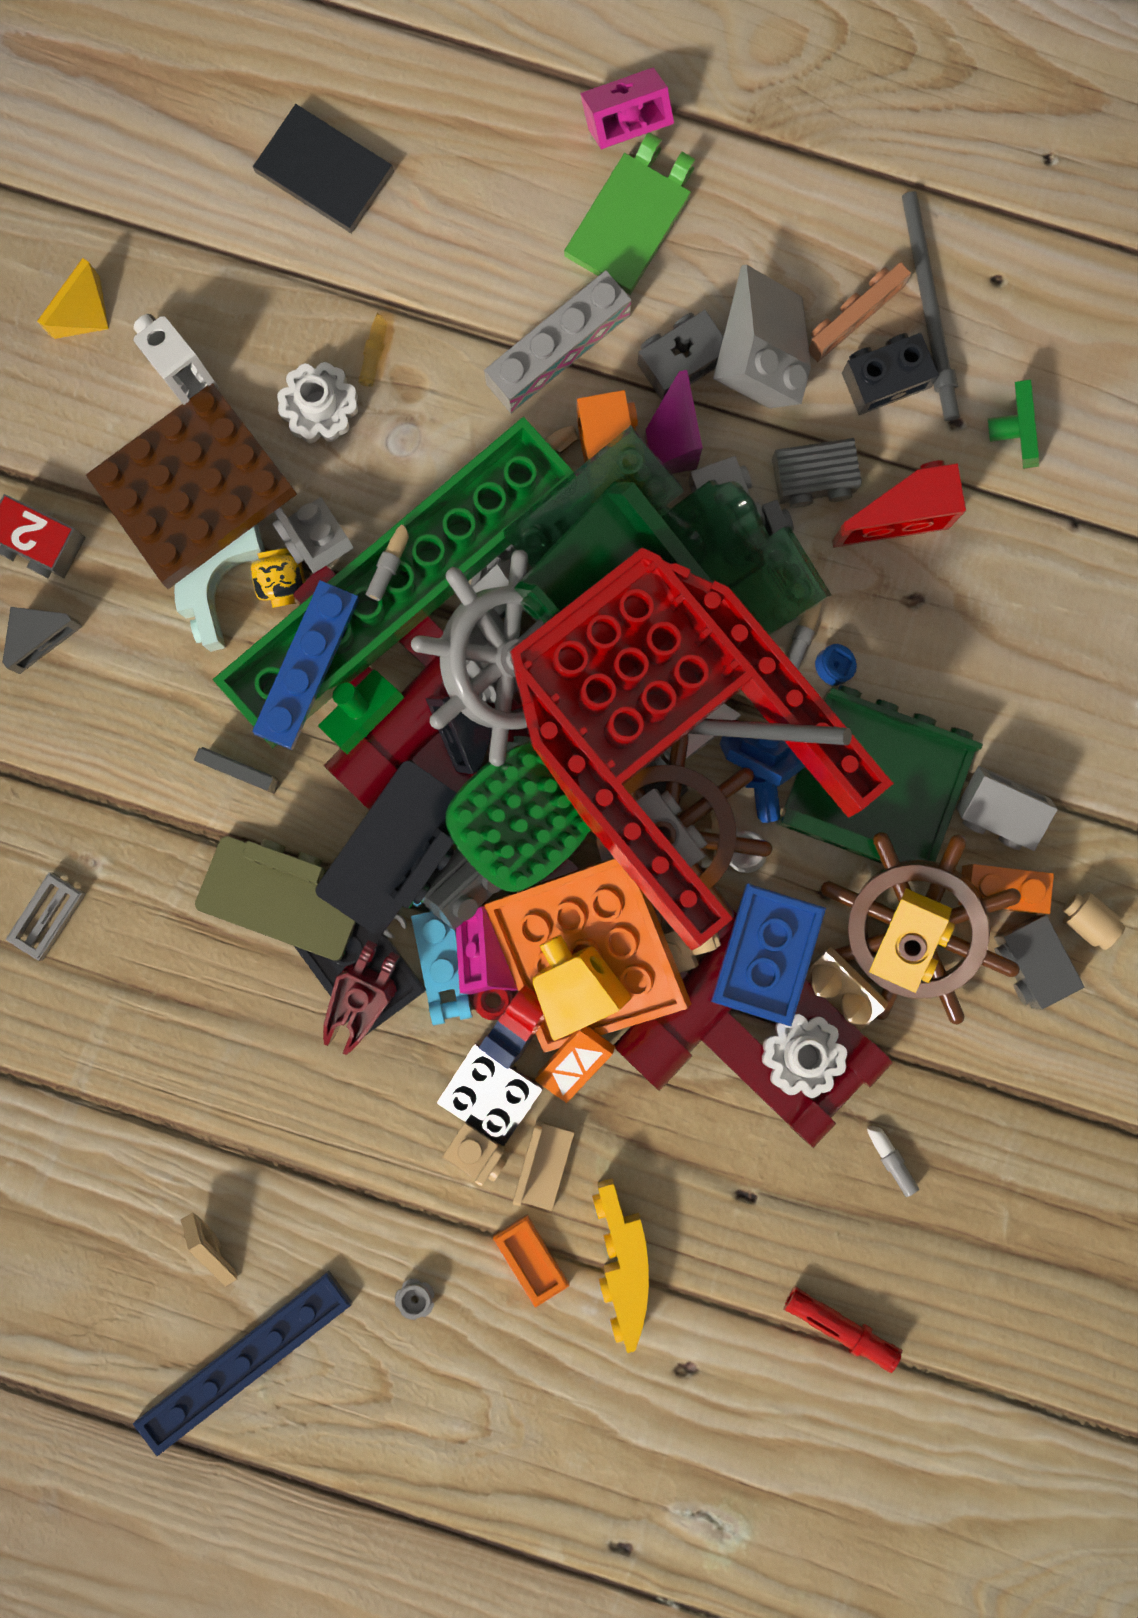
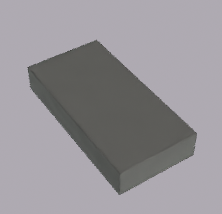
[194,747,280,794]

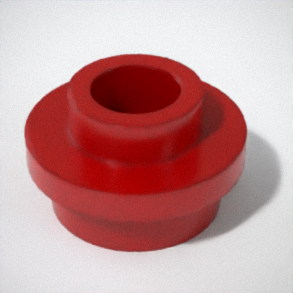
[473,989,513,1020]

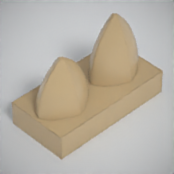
[805,946,888,1031]

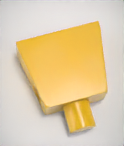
[533,934,632,1041]

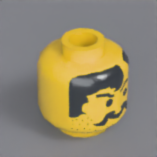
[250,548,305,608]

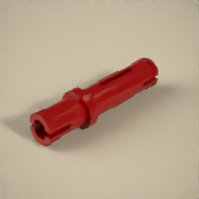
[783,1286,903,1373]

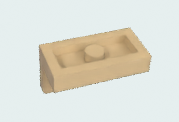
[512,1120,574,1211]

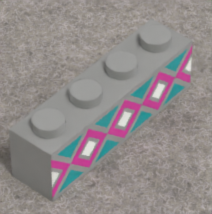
[484,270,631,414]

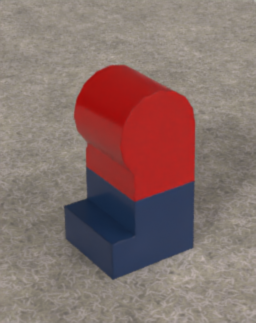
[479,985,545,1070]

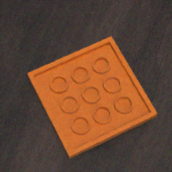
[484,857,692,1053]

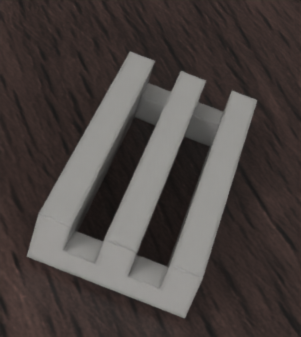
[5,872,86,961]

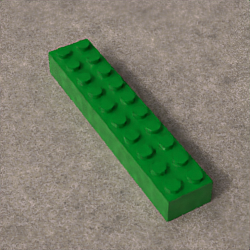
[212,416,577,749]

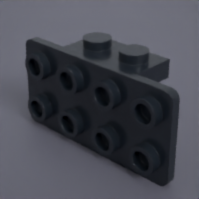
[315,761,457,935]

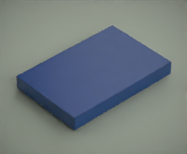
[711,883,826,1026]

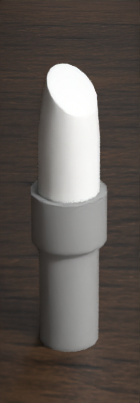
[867,1126,919,1197]

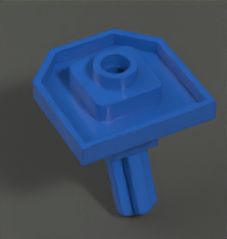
[719,736,805,823]

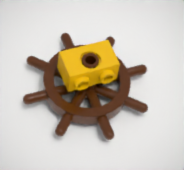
[821,832,1021,1025]

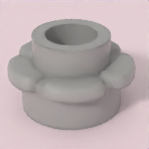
[395,1279,434,1320]

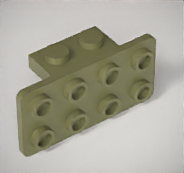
[195,836,356,961]

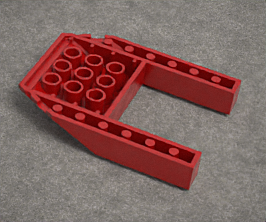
[510,548,894,951]

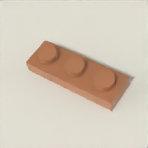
[809,262,911,363]

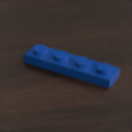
[252,580,359,750]

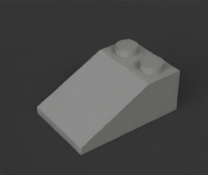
[713,265,811,408]

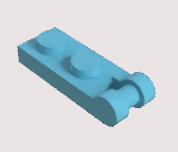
[411,912,473,1026]

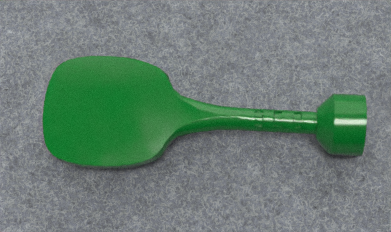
[446,741,591,892]

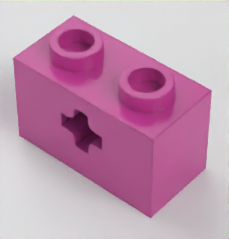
[580,67,674,149]

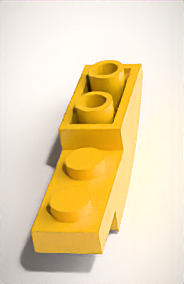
[592,1178,649,1353]

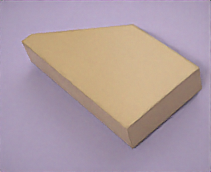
[180,1213,238,1287]

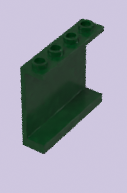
[514,481,713,623]

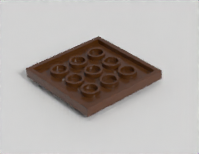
[86,383,297,589]

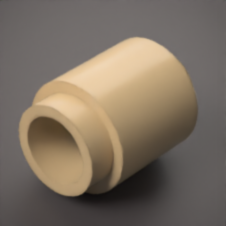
[1062,892,1126,950]

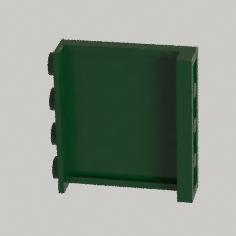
[777,685,983,864]

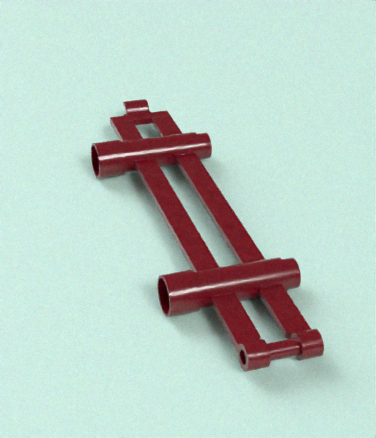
[294,566,893,1149]

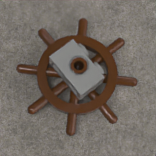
[591,734,773,928]

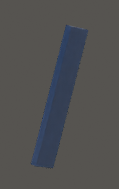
[133,1270,353,1457]

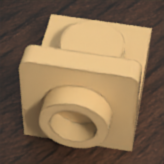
[442,1122,507,1187]

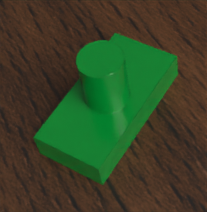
[988,379,1039,469]
[318,669,404,754]

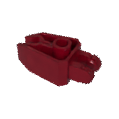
[323,941,400,1055]

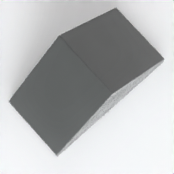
[2,607,82,674]

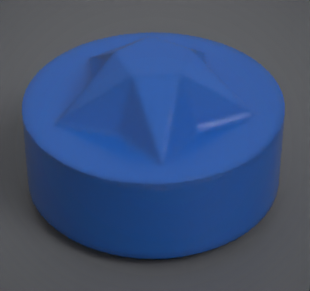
[815,644,857,686]

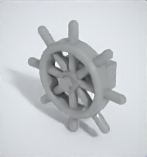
[411,550,545,766]

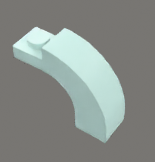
[174,524,265,652]

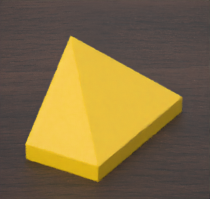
[37,258,109,339]

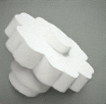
[277,362,358,443]
[762,1014,847,1098]

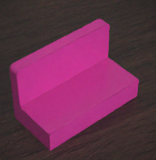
[456,906,518,994]

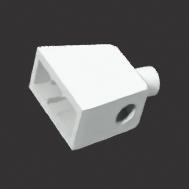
[133,314,219,405]

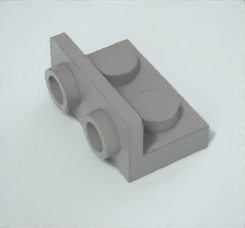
[272,497,354,574]

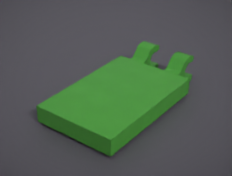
[564,132,696,295]

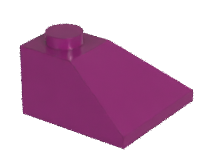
[642,370,703,478]

